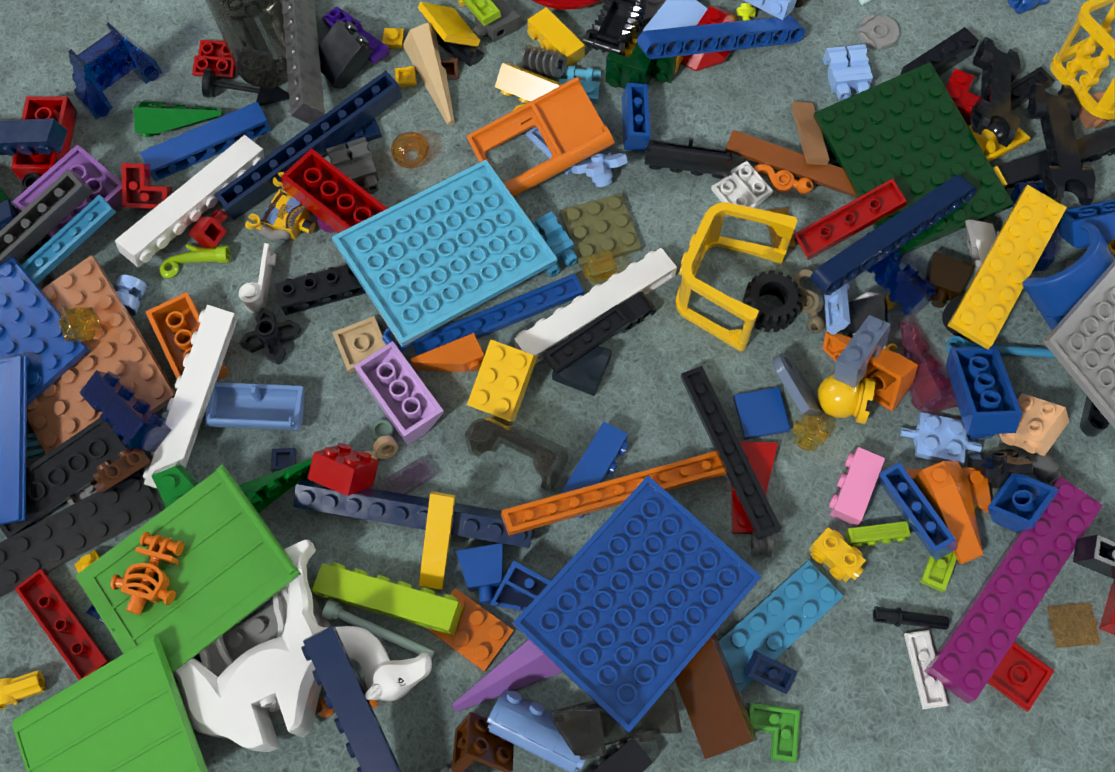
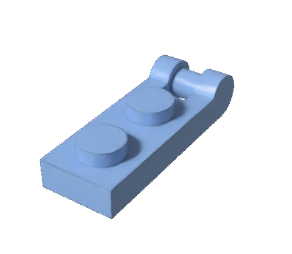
[824,283,850,335]

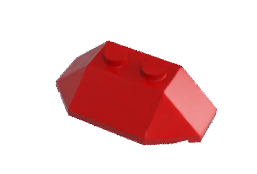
[680,5,739,71]

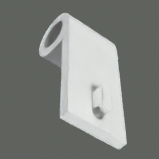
[239,243,277,313]

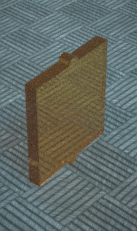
[1047,603,1100,648]

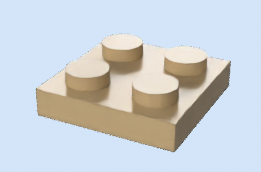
[332,316,386,373]

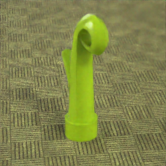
[159,244,231,278]

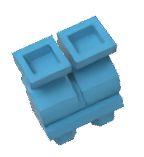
[532,211,577,278]

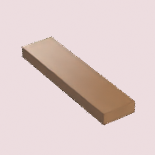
[791,101,829,165]

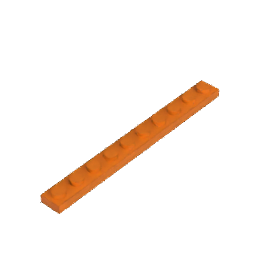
[501,451,726,536]

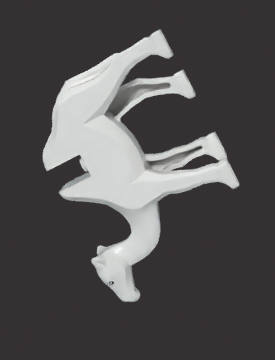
[173,539,432,752]

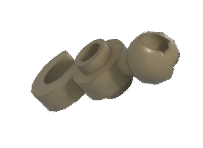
[793,269,825,333]

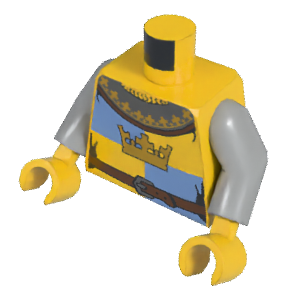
[245,172,316,241]

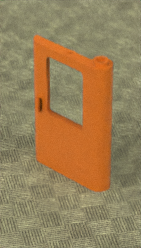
[466,77,615,198]

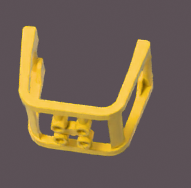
[1050,0,1115,120]
[675,202,797,351]

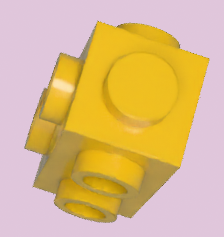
[809,527,866,582]

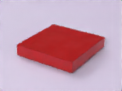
[987,642,1054,712]

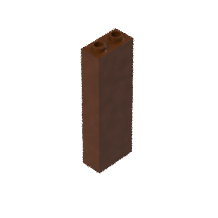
[675,632,758,759]

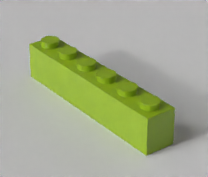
[311,562,463,636]

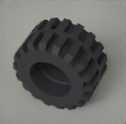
[742,270,802,332]

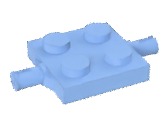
[900,412,982,466]

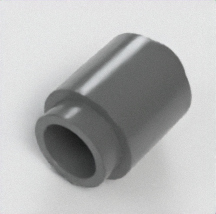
[1025,452,1061,483]

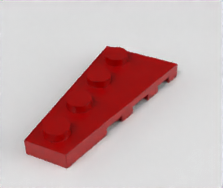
[731,441,778,534]

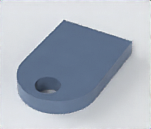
[773,353,825,417]

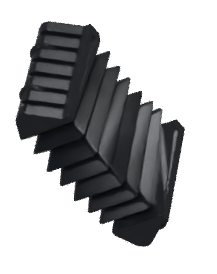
[583,0,647,57]

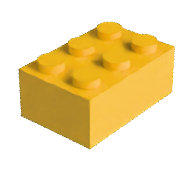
[467,340,538,421]

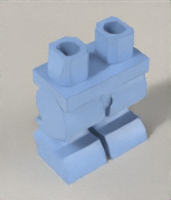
[823,44,873,101]

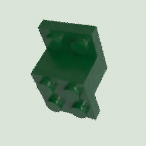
[605,43,677,89]

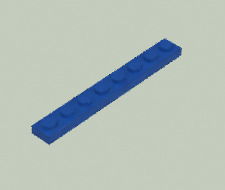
[412,273,584,356]

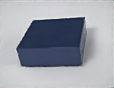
[271,448,296,473]

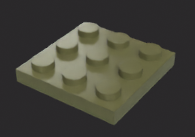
[560,193,642,268]

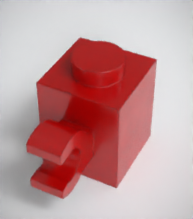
[188,209,228,248]

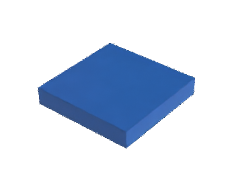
[733,387,790,440]

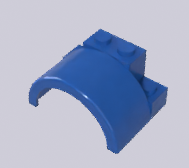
[1022,222,1115,330]

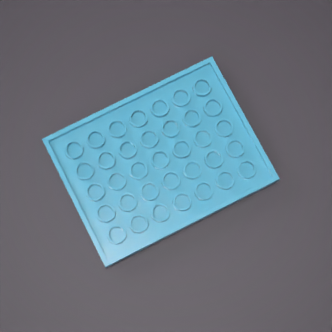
[332,160,558,347]

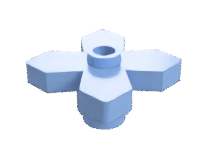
[571,150,628,187]

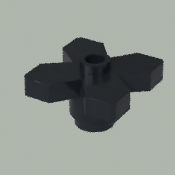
[239,308,301,365]
[967,449,1033,489]

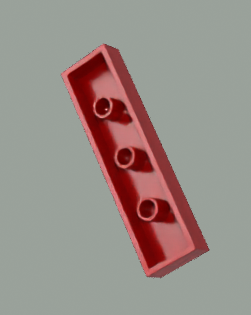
[794,179,907,260]
[14,569,111,680]

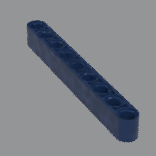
[810,175,977,295]

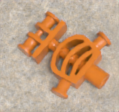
[111,532,184,615]

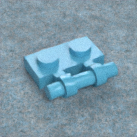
[559,66,601,103]

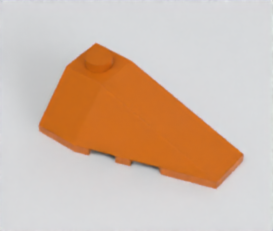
[822,332,918,411]

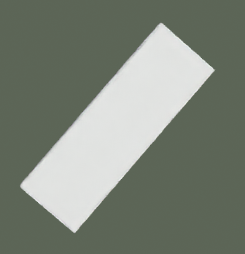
[904,630,948,710]

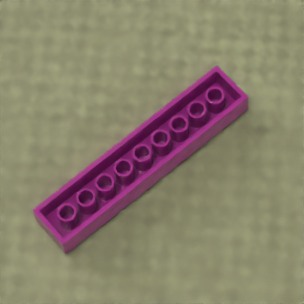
[924,476,1103,703]

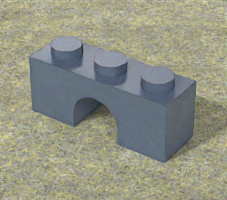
[834,315,891,388]

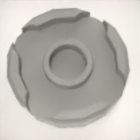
[858,14,899,50]

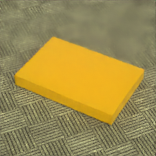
[418,2,480,47]

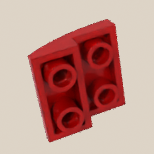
[192,40,242,79]

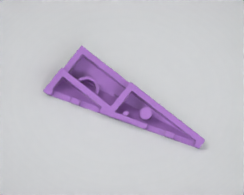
[451,640,563,712]

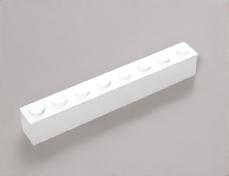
[115,135,265,267]
[514,248,677,363]
[143,305,239,488]

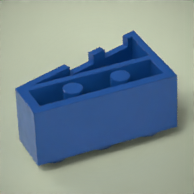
[490,560,551,611]

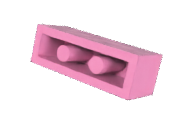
[828,447,885,527]

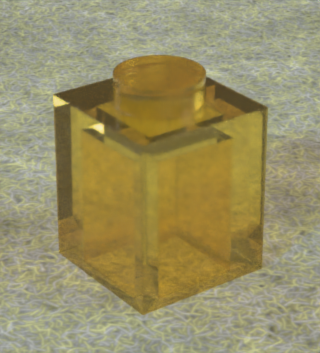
[582,250,617,285]

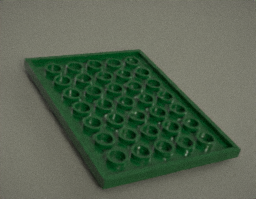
[813,62,1014,260]

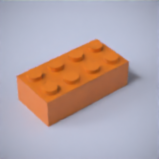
[145,292,230,381]

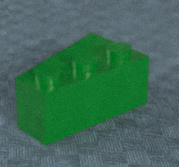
[151,461,199,508]

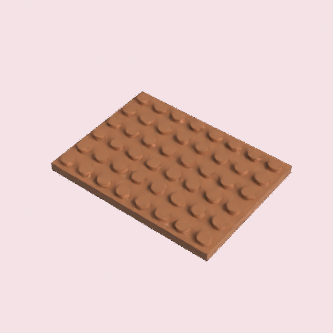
[27,255,176,454]

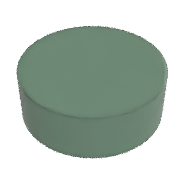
[370,419,394,441]

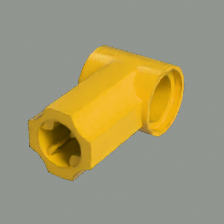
[0,670,46,710]

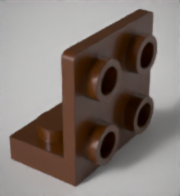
[452,712,514,772]

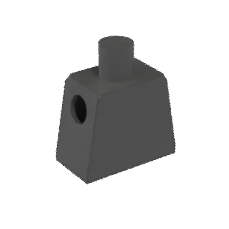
[472,0,521,42]

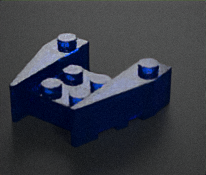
[68,23,162,120]

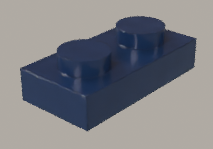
[743,650,797,695]

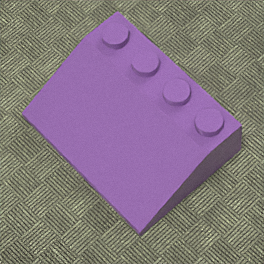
[12,144,122,239]

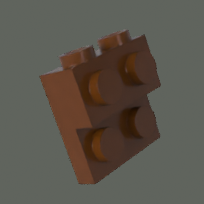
[92,446,151,493]

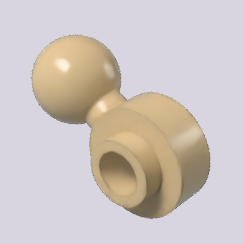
[364,435,398,459]

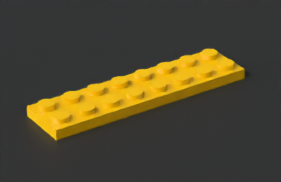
[947,185,1067,350]

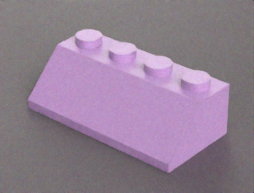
[354,341,444,446]

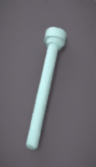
[322,598,435,659]

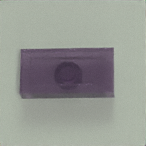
[383,456,436,494]

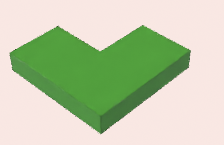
[748,703,800,763]

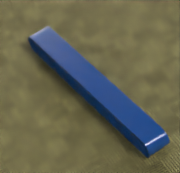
[637,16,805,59]

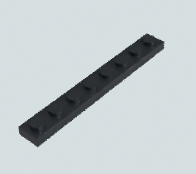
[681,366,782,540]

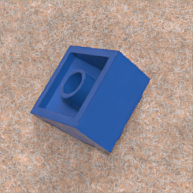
[987,473,1059,532]

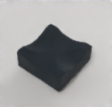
[552,334,612,396]

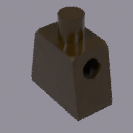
[924,252,975,308]

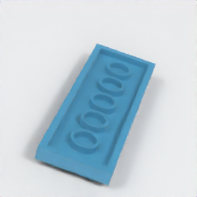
[719,560,844,693]

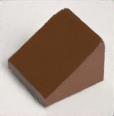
[441,58,459,80]

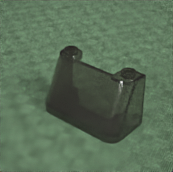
[465,416,569,493]

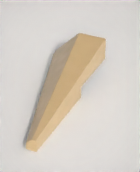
[403,22,455,125]

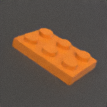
[426,588,514,672]

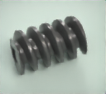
[522,45,567,78]

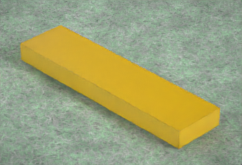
[419,491,456,590]

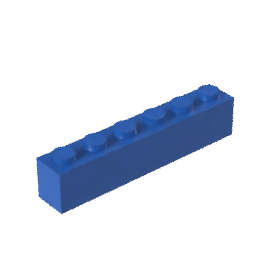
[140,102,271,182]

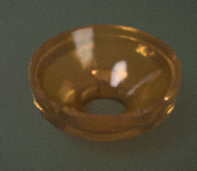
[391,132,430,168]

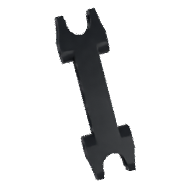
[970,37,1020,147]
[1027,83,1096,206]

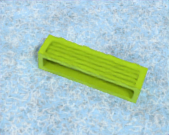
[845,521,911,548]

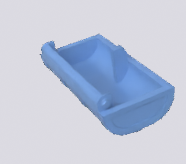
[204,382,305,431]
[487,689,597,772]

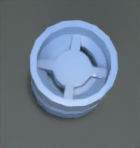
[114,275,147,316]

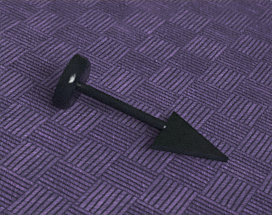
[202,68,290,106]

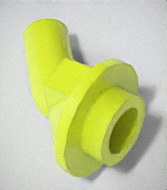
[736,3,756,21]

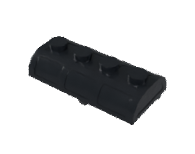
[644,138,732,179]

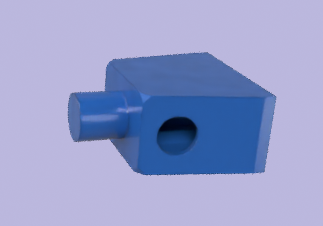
[456,543,504,604]

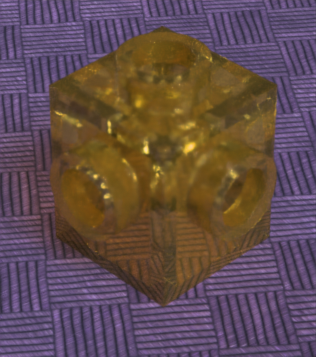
[58,307,100,342]
[792,415,828,452]

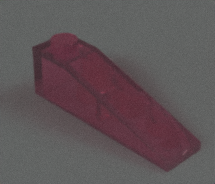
[900,320,958,414]

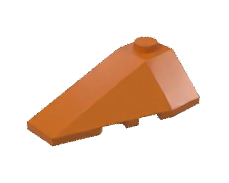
[914,460,983,565]

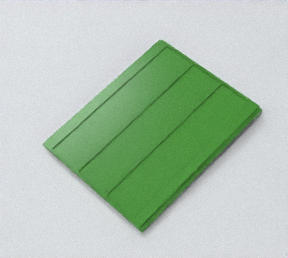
[76,464,301,674]
[12,636,208,772]

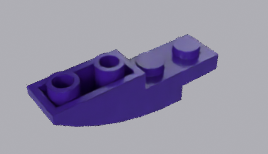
[322,7,390,64]

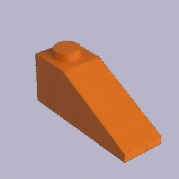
[411,333,484,372]

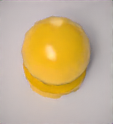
[817,374,875,424]

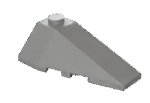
[965,220,999,275]

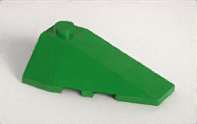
[133,101,222,137]
[239,459,312,513]

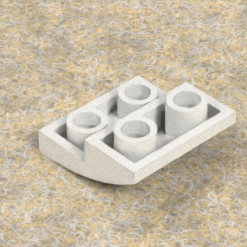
[711,161,773,220]

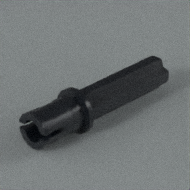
[873,606,949,630]

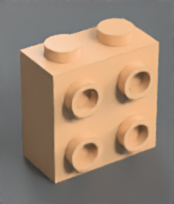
[999,393,1069,456]

